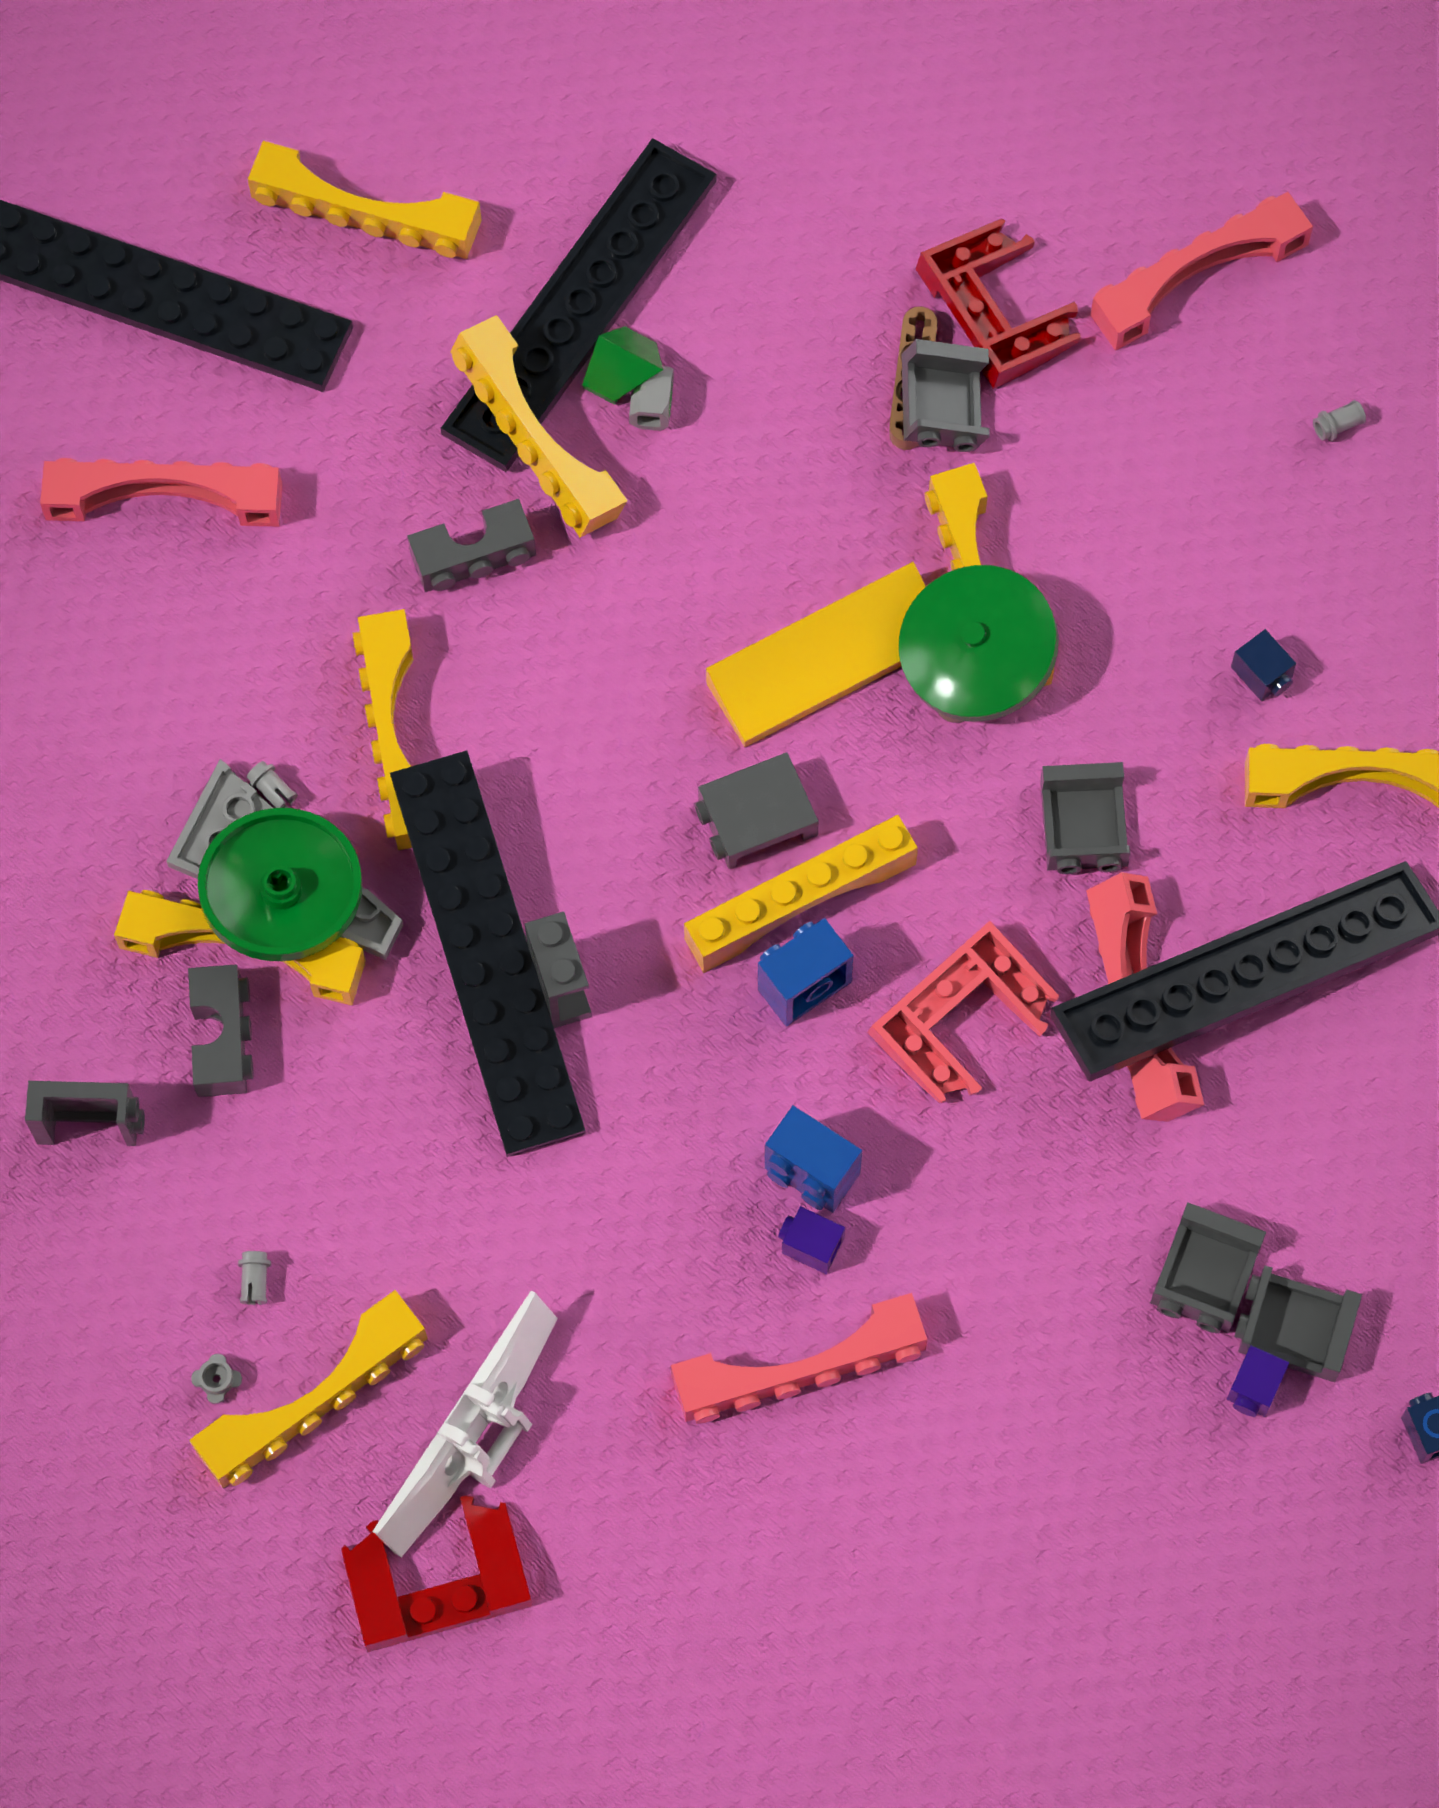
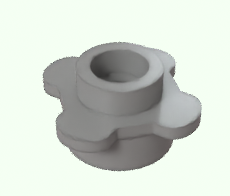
[191,1354,242,1404]

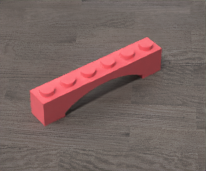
[1091,191,1313,351]
[40,458,283,527]
[1086,872,1204,1122]
[671,1293,927,1424]

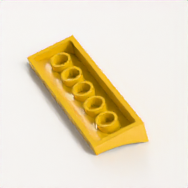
[706,561,926,747]

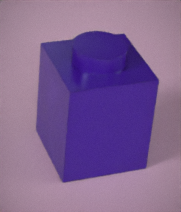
[778,1206,845,1275]
[1226,1345,1289,1417]

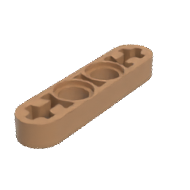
[889,306,937,450]

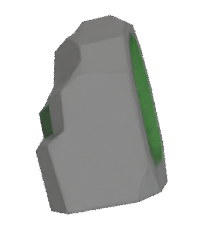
[629,366,674,431]

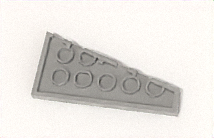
[166,759,403,960]

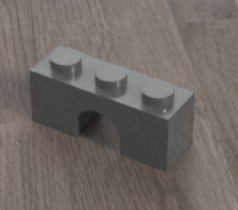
[407,499,536,592]
[188,964,254,1097]

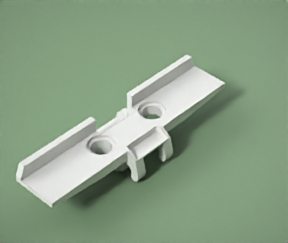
[373,1291,558,1557]

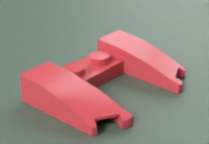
[867,921,1059,1103]

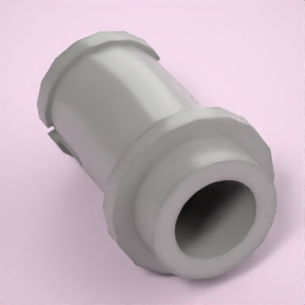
[1313,400,1366,441]
[247,761,298,808]
[238,1251,271,1305]

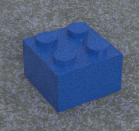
[758,918,854,1027]
[764,1105,862,1213]

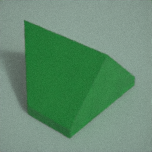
[582,326,663,405]

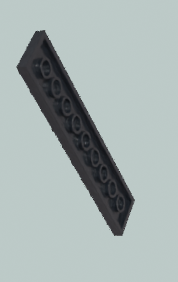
[441,138,717,472]
[0,200,353,392]
[390,750,585,1157]
[1050,861,1439,1082]

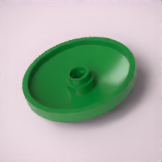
[899,565,1059,722]
[198,808,362,961]

